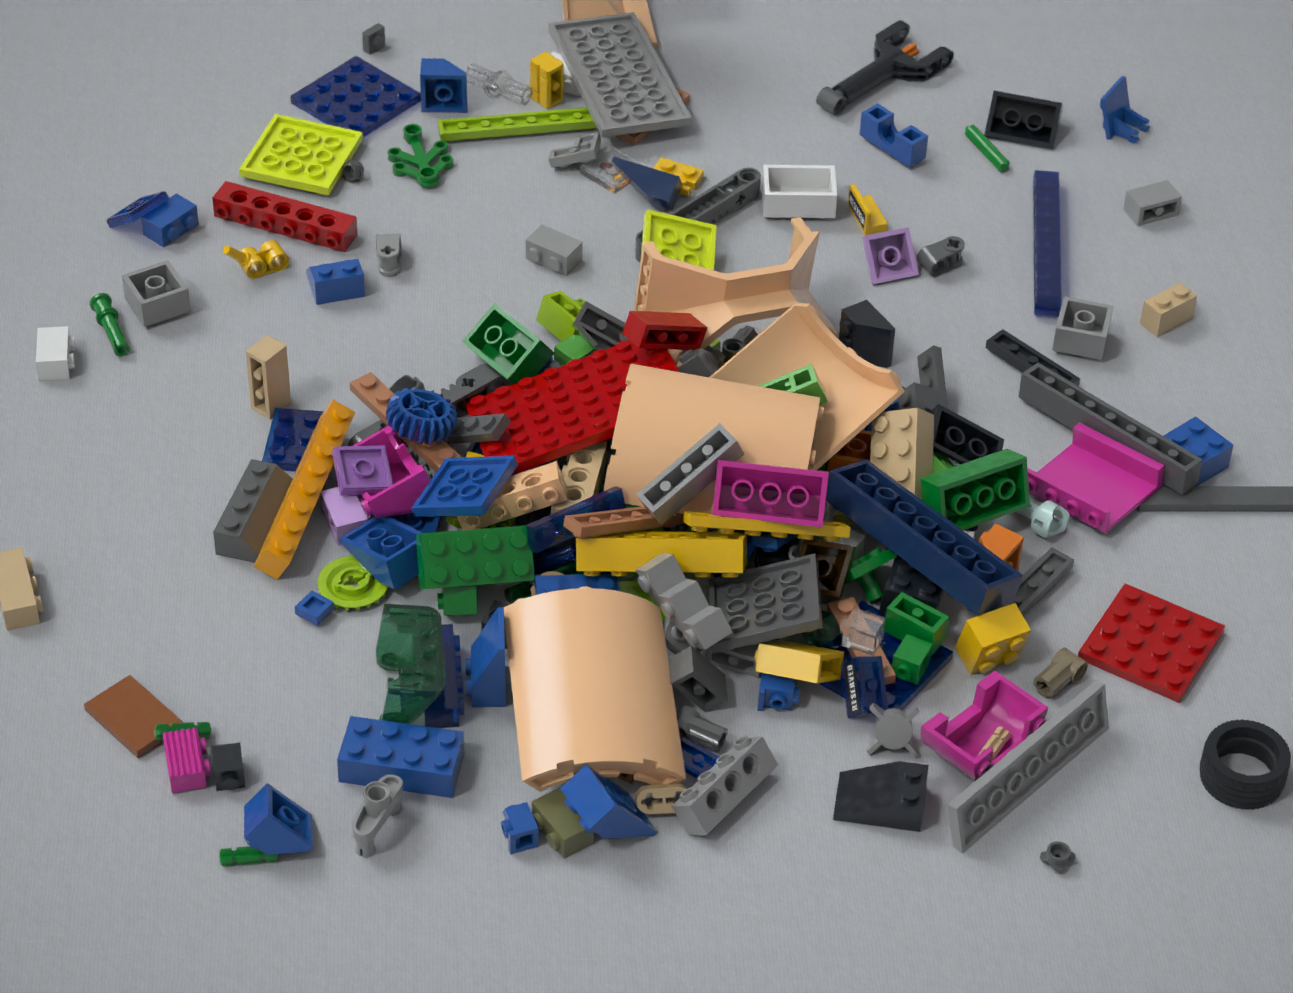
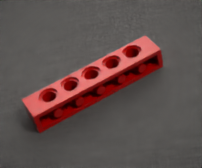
[212,181,358,252]

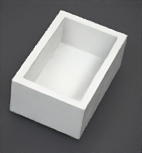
[762,165,837,219]

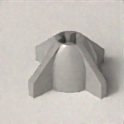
[866,703,919,756]

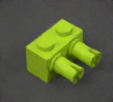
[536,290,585,341]

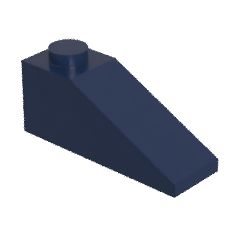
[612,156,683,211]

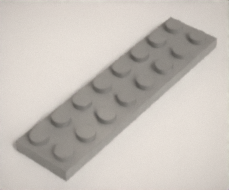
[948,680,1109,854]

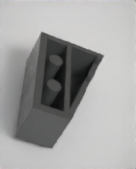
[572,301,630,351]

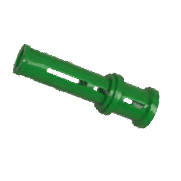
[89,293,130,357]

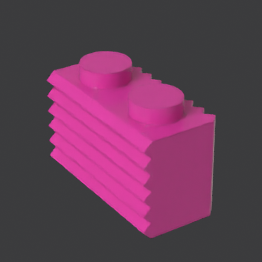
[163,727,211,793]

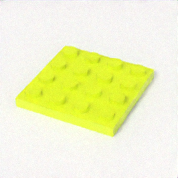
[239,114,363,196]

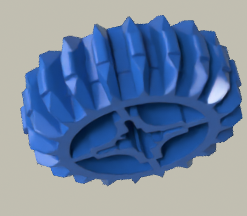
[386,387,458,445]

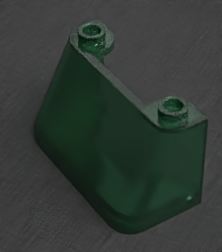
[375,603,445,724]

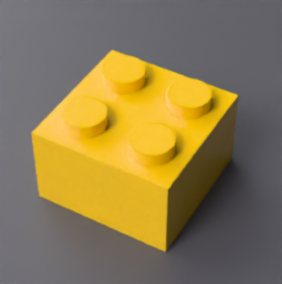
[955,603,1031,675]

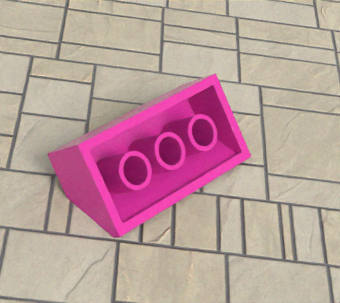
[712,460,829,527]

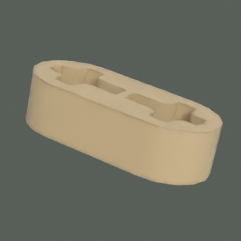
[635,783,687,814]

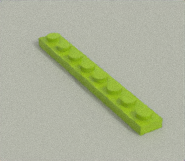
[437,107,597,141]

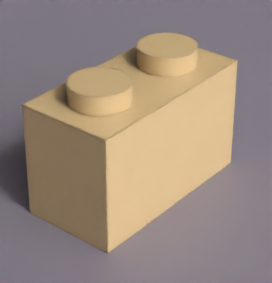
[1140,283,1197,337]

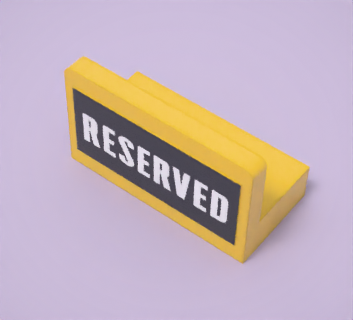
[848,184,888,235]

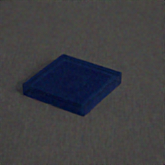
[106,191,170,228]

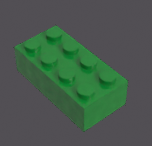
[920,449,1030,530]
[416,525,535,589]

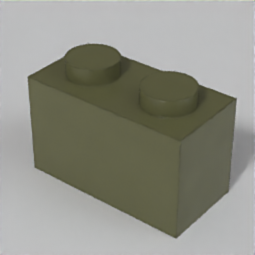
[532,787,594,859]

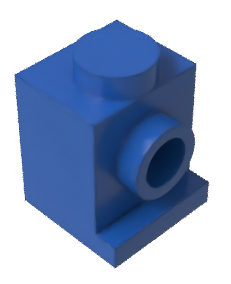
[757,673,800,711]
[501,802,539,855]

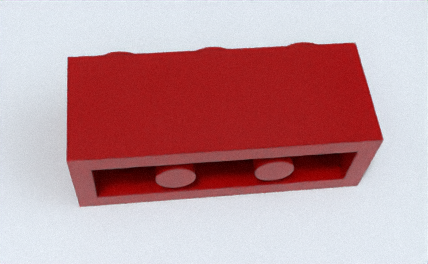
[622,310,708,350]

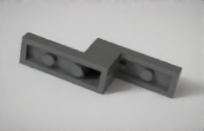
[898,345,948,412]

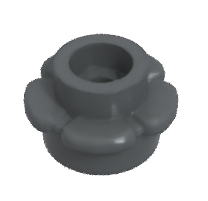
[342,159,364,182]

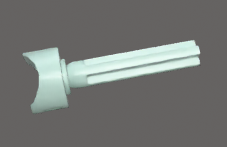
[1016,501,1070,538]

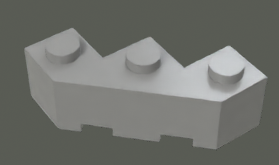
[636,553,733,650]

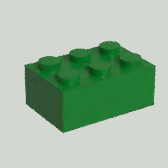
[462,303,555,384]

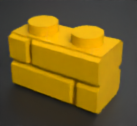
[529,52,564,109]

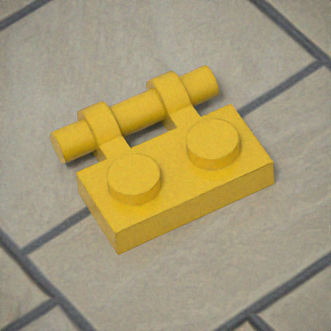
[654,157,704,196]

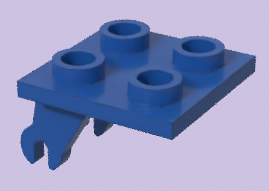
[1100,76,1150,143]

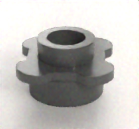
[1040,841,1076,872]

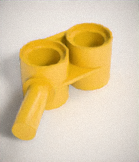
[223,240,289,279]

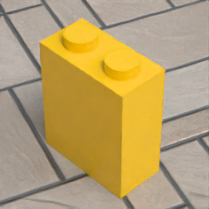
[754,640,844,683]

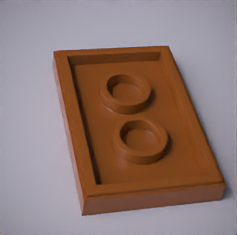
[84,675,183,758]

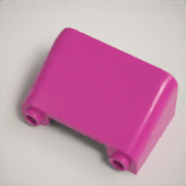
[353,426,430,518]

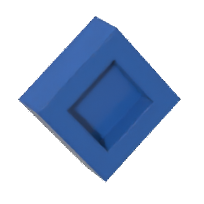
[295,591,334,626]

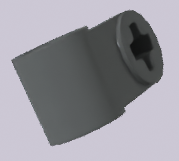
[917,236,965,277]

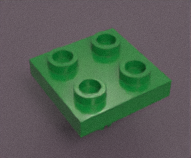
[846,548,897,602]

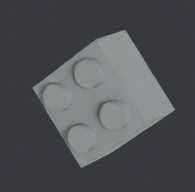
[122,260,191,327]
[1052,296,1113,360]

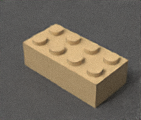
[870,408,934,500]

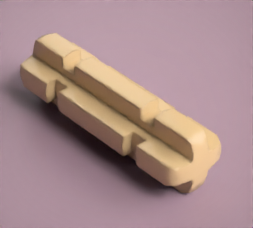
[978,726,1010,762]

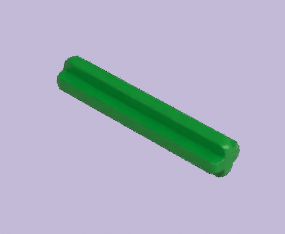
[965,124,1010,172]

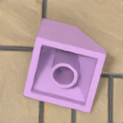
[862,227,919,285]

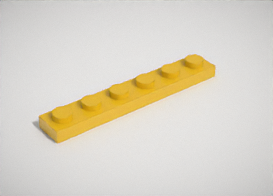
[683,511,850,542]

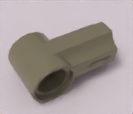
[1033,647,1088,698]

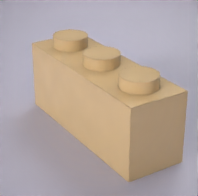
[246,335,291,419]
[0,547,43,631]

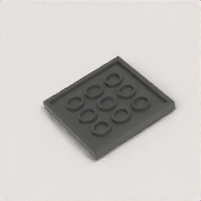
[709,554,823,653]

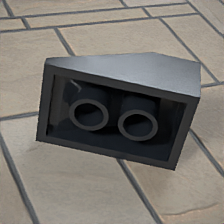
[833,761,929,832]

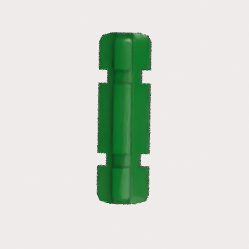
[154,722,211,741]
[219,846,279,866]

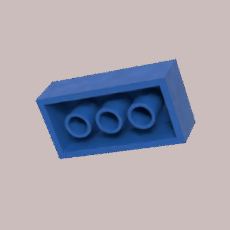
[337,716,465,798]

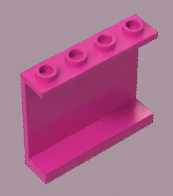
[1028,422,1165,533]

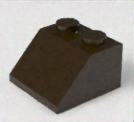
[799,539,856,604]

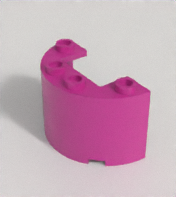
[921,671,1048,781]

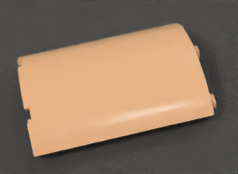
[709,303,905,470]
[602,364,824,514]
[504,586,686,792]

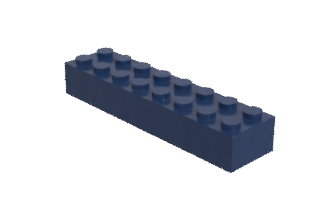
[826,459,1023,616]

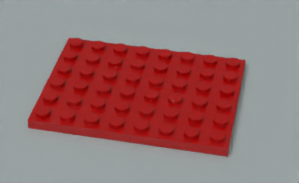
[465,340,679,476]

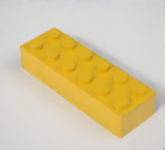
[576,531,747,578]

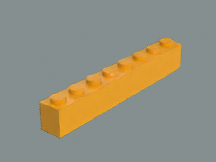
[253,400,355,580]

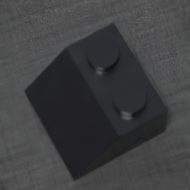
[839,299,895,368]

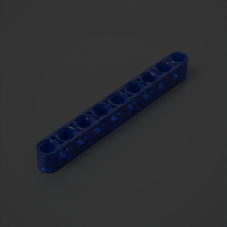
[1033,170,1062,317]

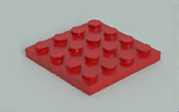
[1078,583,1225,703]

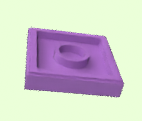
[332,445,393,496]

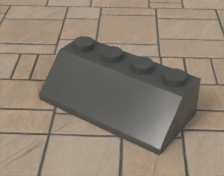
[213,459,292,563]

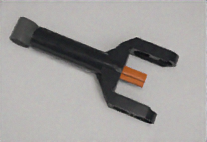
[816,20,954,115]

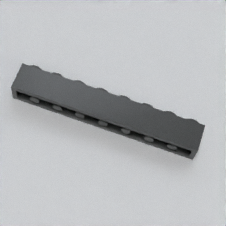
[1019,363,1203,495]

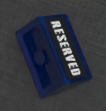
[841,656,888,719]

